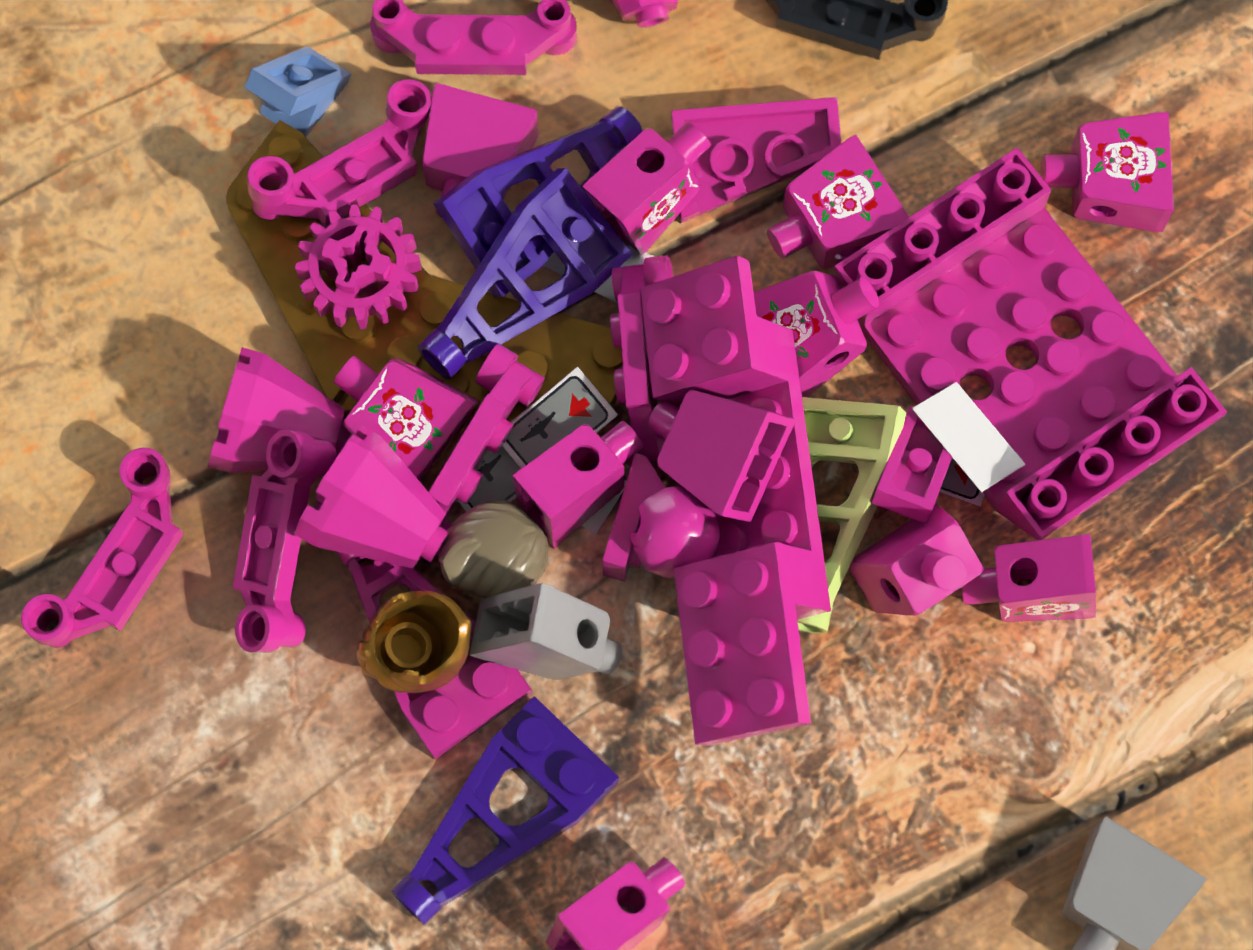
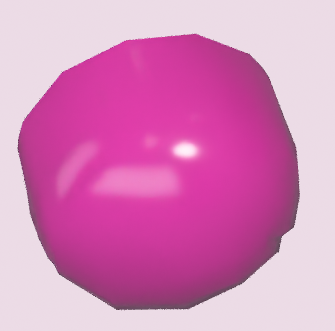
[630,486,720,579]

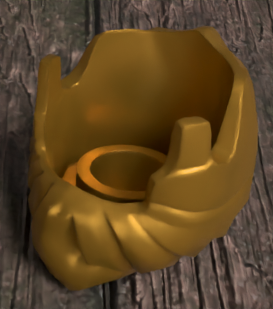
[356,591,471,693]

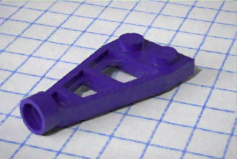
[433,106,643,297]
[418,168,633,379]
[391,696,619,926]

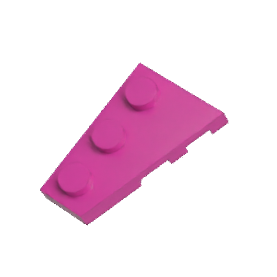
[671,97,842,223]

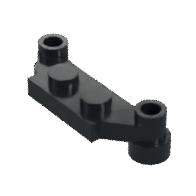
[766,0,948,60]

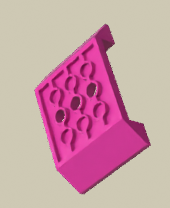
[834,147,1227,540]

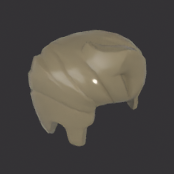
[438,500,548,598]

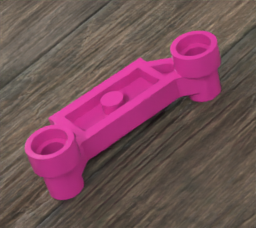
[370,0,577,75]
[247,79,432,227]
[610,255,673,465]
[429,343,545,556]
[232,430,337,653]
[21,448,184,648]

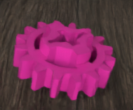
[295,204,421,329]

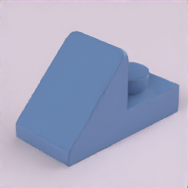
[244,46,352,136]

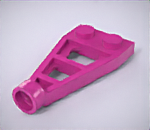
[335,551,532,760]

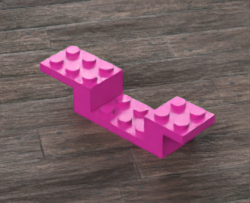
[640,256,831,746]

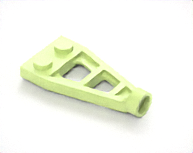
[797,397,906,634]

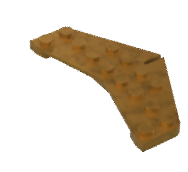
[226,120,623,425]

